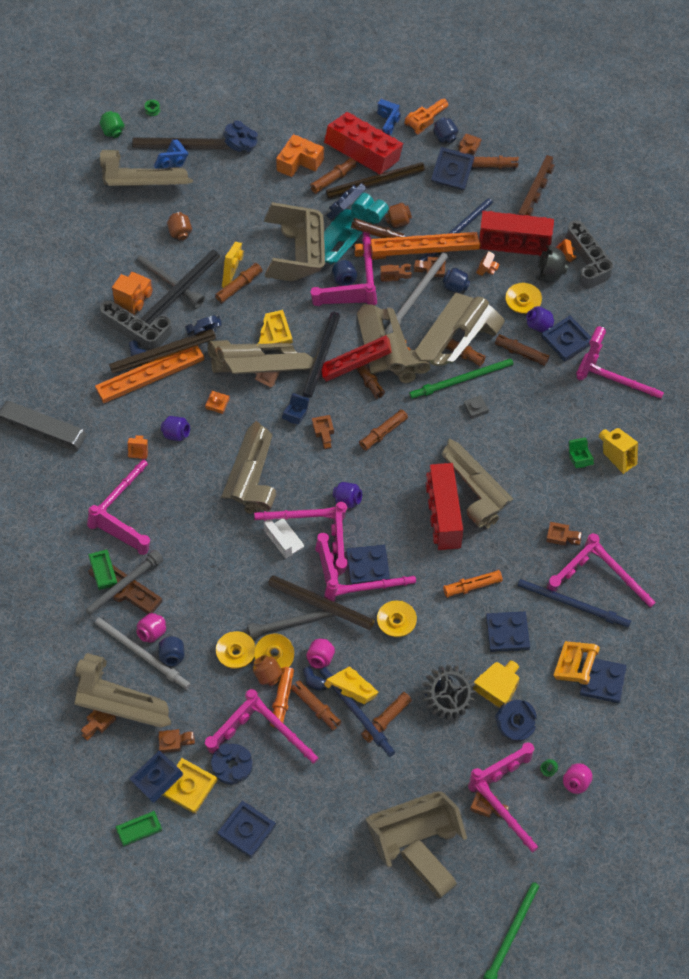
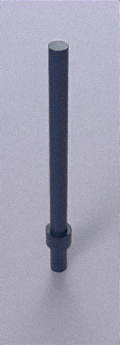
[418,198,493,262]
[518,579,631,628]
[320,667,395,757]

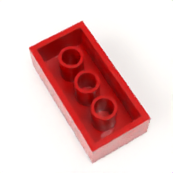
[324,112,403,175]
[479,211,554,256]
[425,463,463,550]

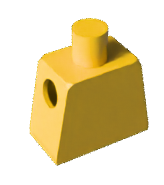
[599,428,638,474]
[473,660,520,708]

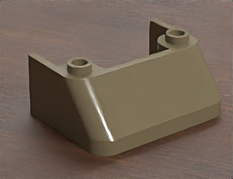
[264,202,325,281]
[366,792,467,867]

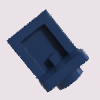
[282,393,309,425]

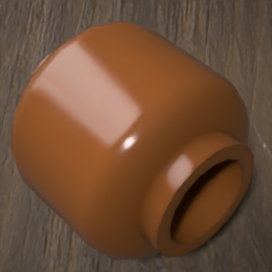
[385,203,412,228]
[167,212,192,240]
[252,655,282,686]

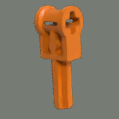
[404,99,448,134]

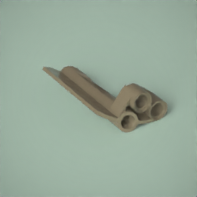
[415,293,505,366]
[207,340,314,374]
[442,438,513,529]

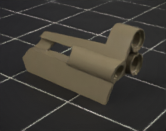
[100,150,193,186]
[357,304,431,383]
[221,421,276,514]
[74,653,171,727]

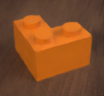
[276,134,324,177]
[112,272,153,315]

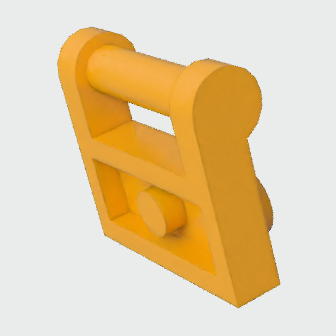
[553,641,600,685]

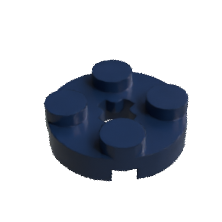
[223,120,258,152]
[185,315,222,337]
[495,699,537,740]
[211,743,253,785]

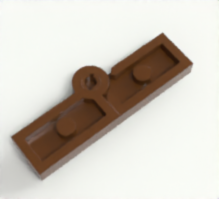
[518,155,555,216]
[88,565,163,614]

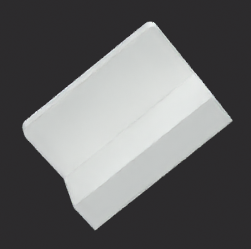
[264,519,304,559]

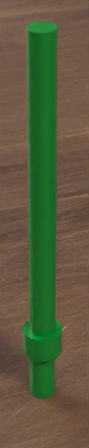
[409,358,513,399]
[483,882,540,979]

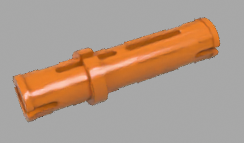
[443,570,503,598]
[270,667,294,727]

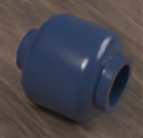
[433,117,459,144]
[332,260,357,286]
[442,268,470,294]
[158,636,185,667]

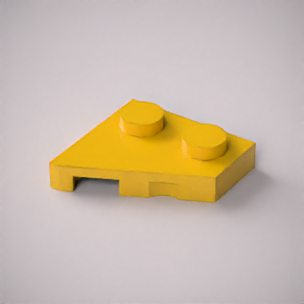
[222,242,244,288]
[258,310,293,344]
[324,666,378,704]

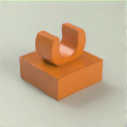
[556,239,577,262]
[476,251,499,276]
[205,391,230,414]
[128,435,148,459]

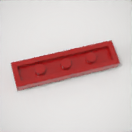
[322,335,392,382]

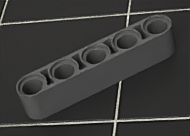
[0,401,87,452]

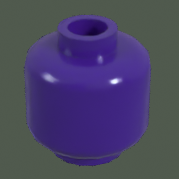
[526,306,554,333]
[161,416,190,441]
[332,482,362,508]

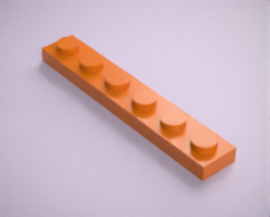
[370,232,480,257]
[95,346,204,404]

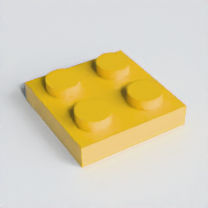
[162,758,217,814]

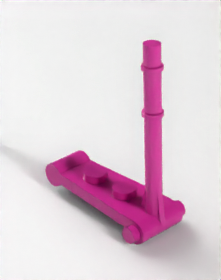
[310,232,377,306]
[576,326,664,399]
[87,460,150,555]
[254,502,348,575]
[315,533,416,602]
[547,533,656,608]
[205,689,319,764]
[468,743,538,852]

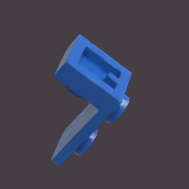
[377,99,401,135]
[154,140,188,169]

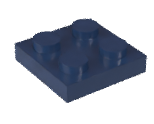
[431,147,475,191]
[326,183,367,220]
[541,316,591,362]
[346,545,390,585]
[486,611,530,652]
[580,658,627,704]
[130,750,184,803]
[217,800,276,858]

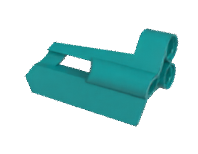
[324,193,389,264]

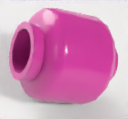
[136,613,166,643]
[306,639,335,669]
[563,763,593,794]

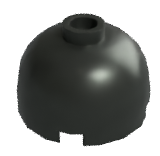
[536,245,568,282]

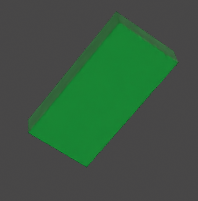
[88,549,117,590]
[115,811,162,847]

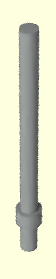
[385,253,448,334]
[95,617,191,690]

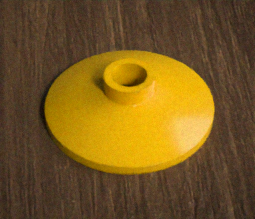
[506,283,542,314]
[377,601,417,637]
[216,631,256,669]
[254,633,294,669]

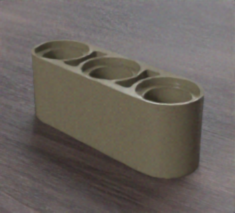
[400,839,457,898]

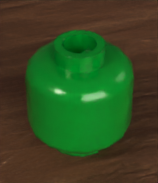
[99,111,125,138]

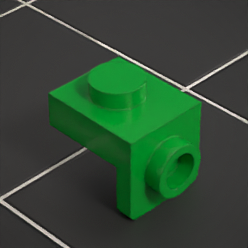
[568,437,594,468]

